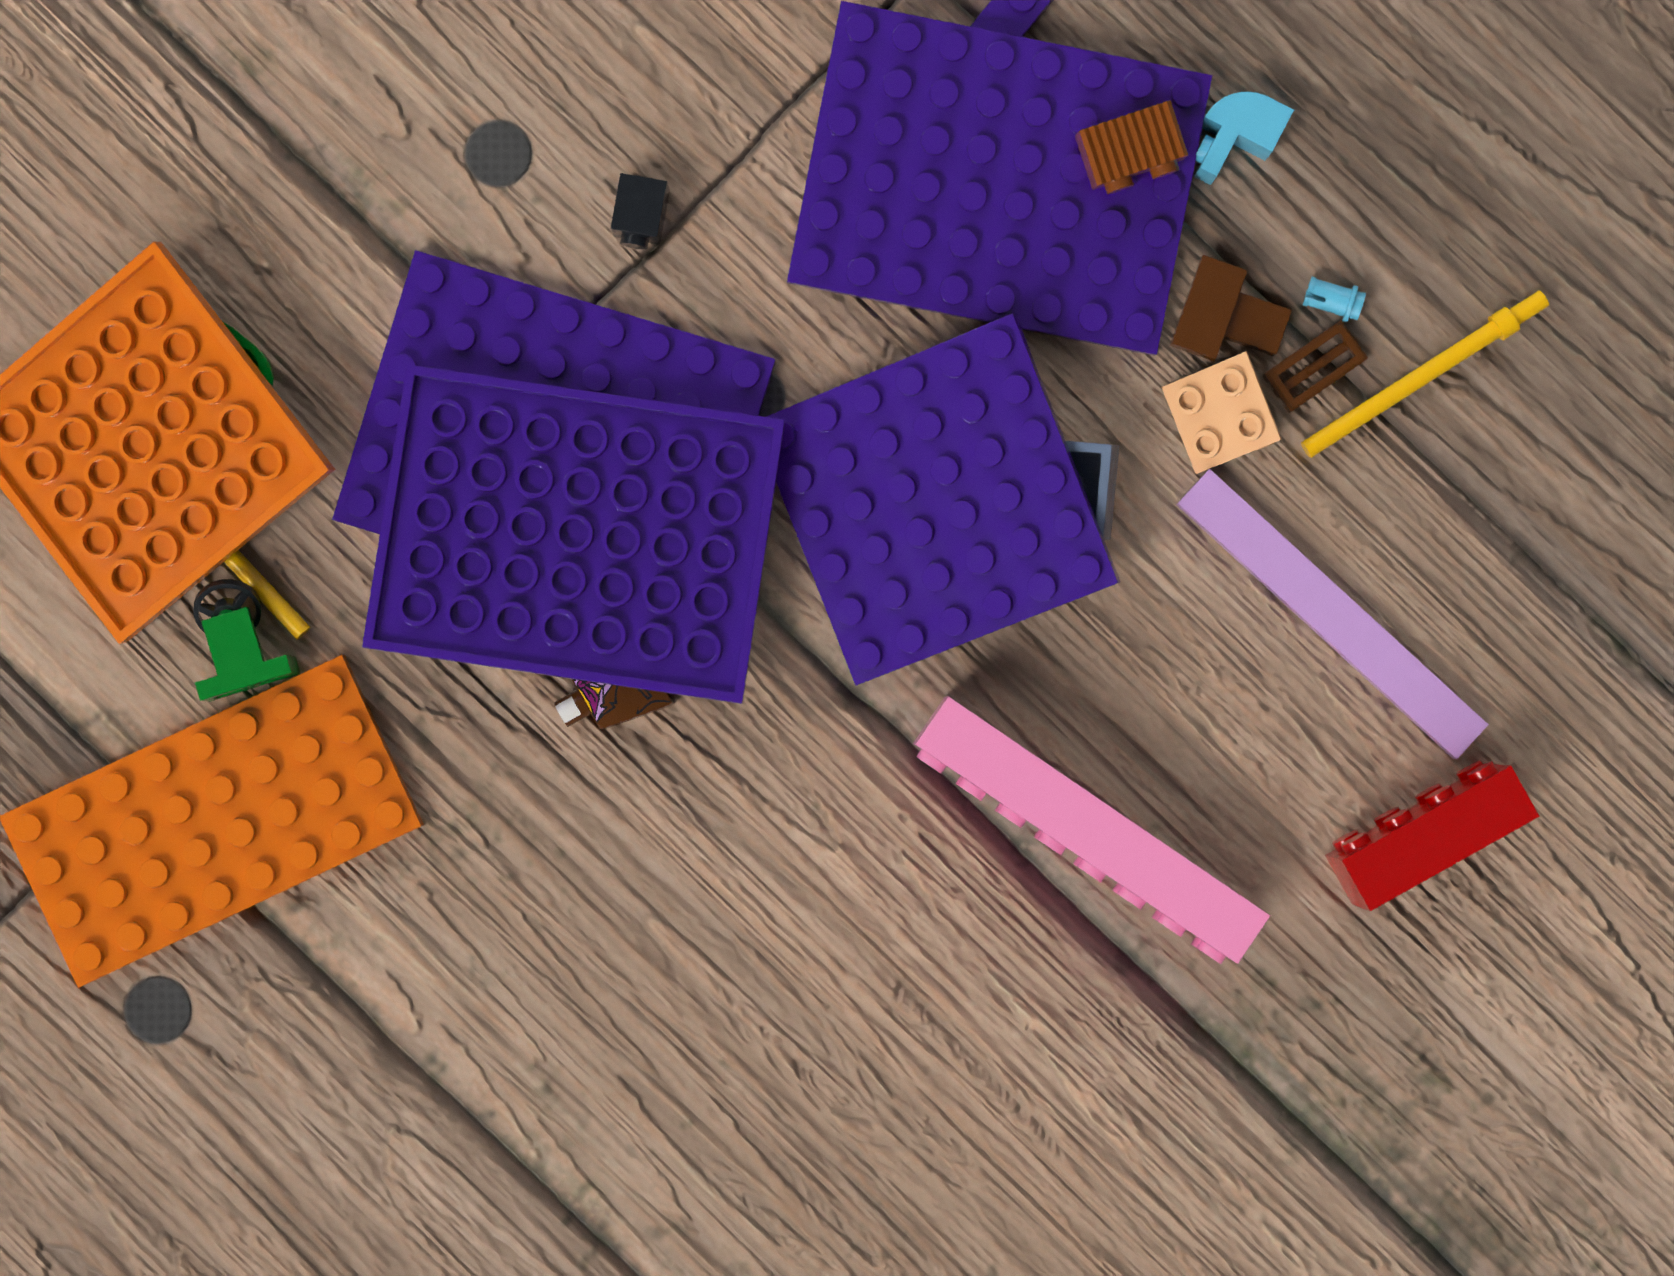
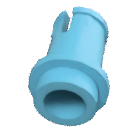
[1302,276,1366,322]

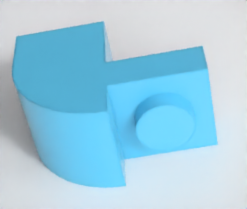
[1194,92,1294,185]

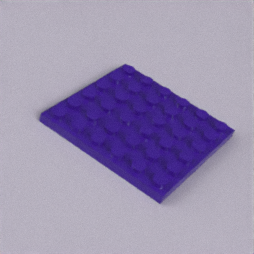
[766,313,1121,686]

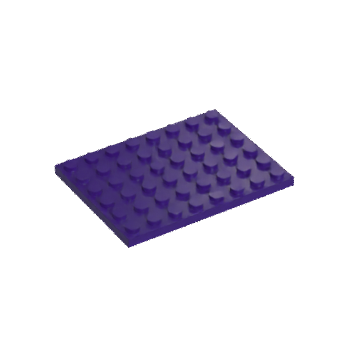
[787,1,1213,356]
[332,250,776,535]
[362,364,785,704]

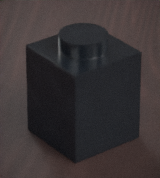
[610,173,670,250]

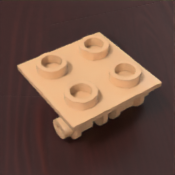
[1162,351,1282,474]

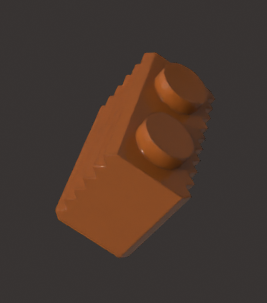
[1075,100,1188,195]

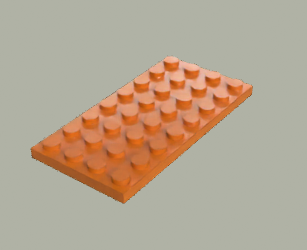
[0,655,424,988]

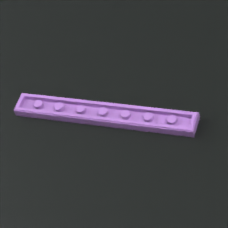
[1176,469,1489,759]

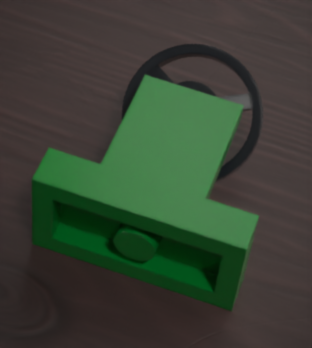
[194,579,301,702]

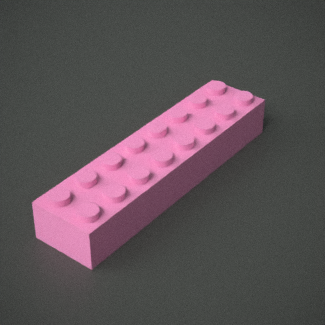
[913,696,1270,964]

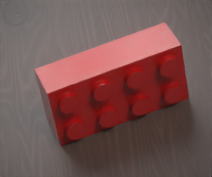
[1325,760,1540,911]

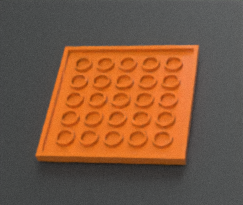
[0,241,336,644]

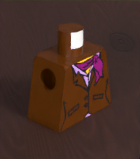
[554,679,675,730]

